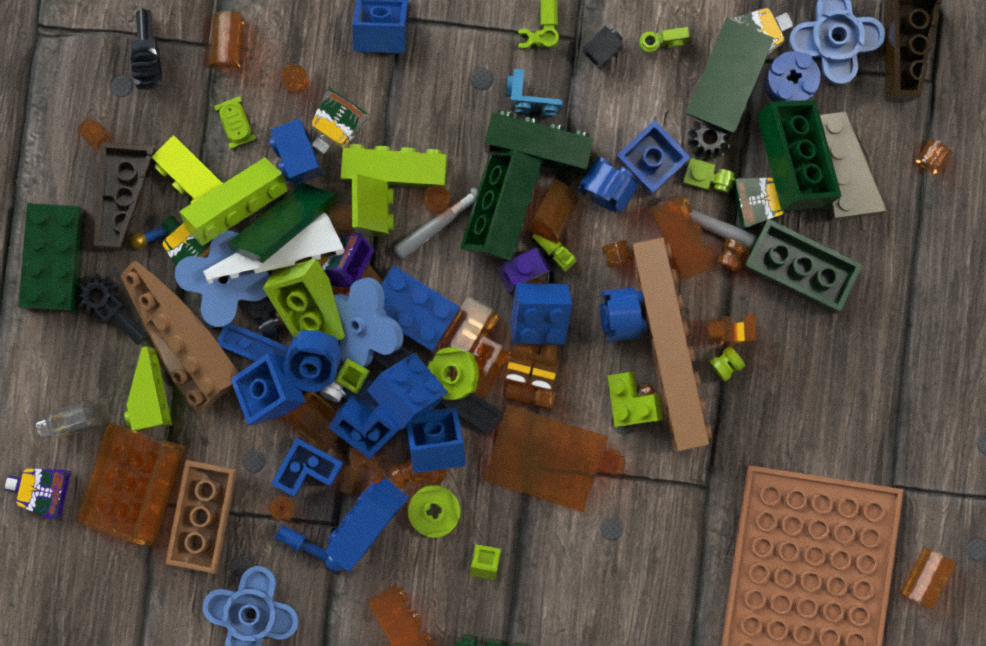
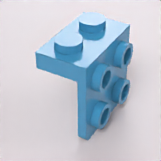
[506,69,563,118]

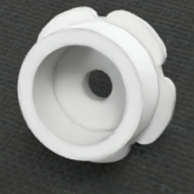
[320,381,345,402]

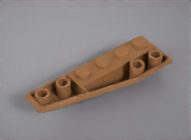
[120,261,239,414]

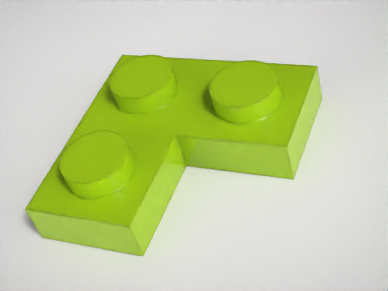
[607,372,663,427]

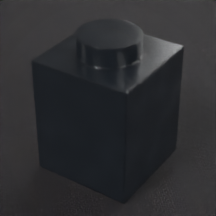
[582,25,624,70]

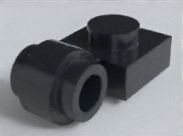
[245,296,283,338]

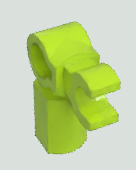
[518,0,560,50]
[532,226,577,272]

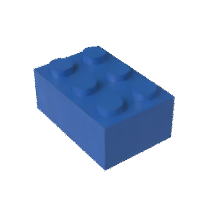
[381,265,461,353]
[324,477,409,572]

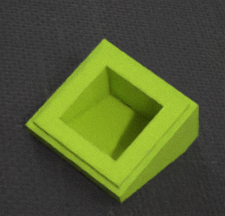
[335,358,370,394]
[470,544,501,580]

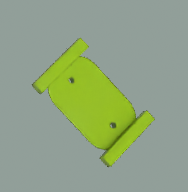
[214,96,257,149]

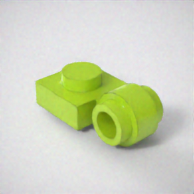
[639,27,689,54]
[683,158,735,194]

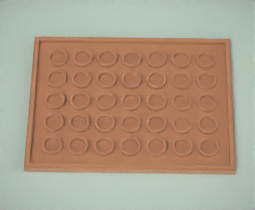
[721,465,904,646]

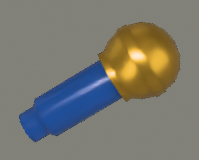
[130,227,168,250]

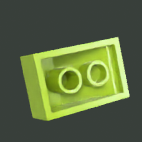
[352,174,394,237]
[263,258,345,340]
[124,346,172,432]

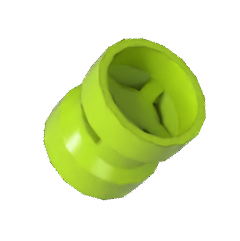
[709,346,745,382]

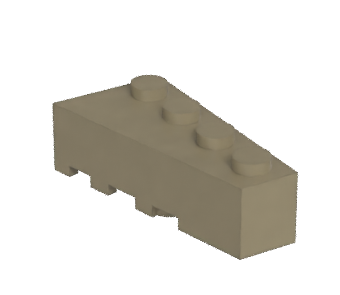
[820,112,887,222]

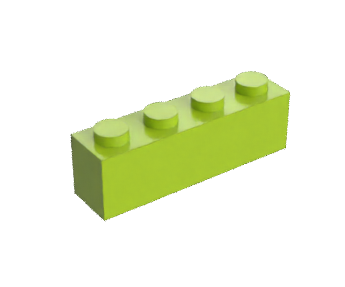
[341,144,447,189]
[179,157,287,246]

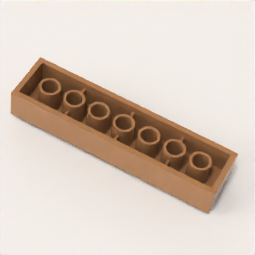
[629,237,712,452]

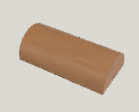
[165,460,238,574]

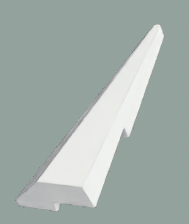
[203,212,345,284]

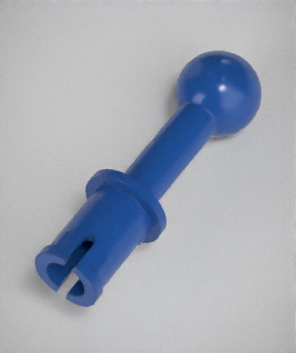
[274,524,343,572]

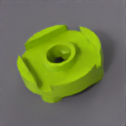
[427,347,479,400]
[408,485,461,538]

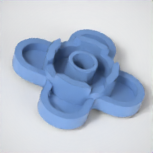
[788,0,885,86]
[175,231,270,327]
[334,277,403,367]
[203,566,299,646]

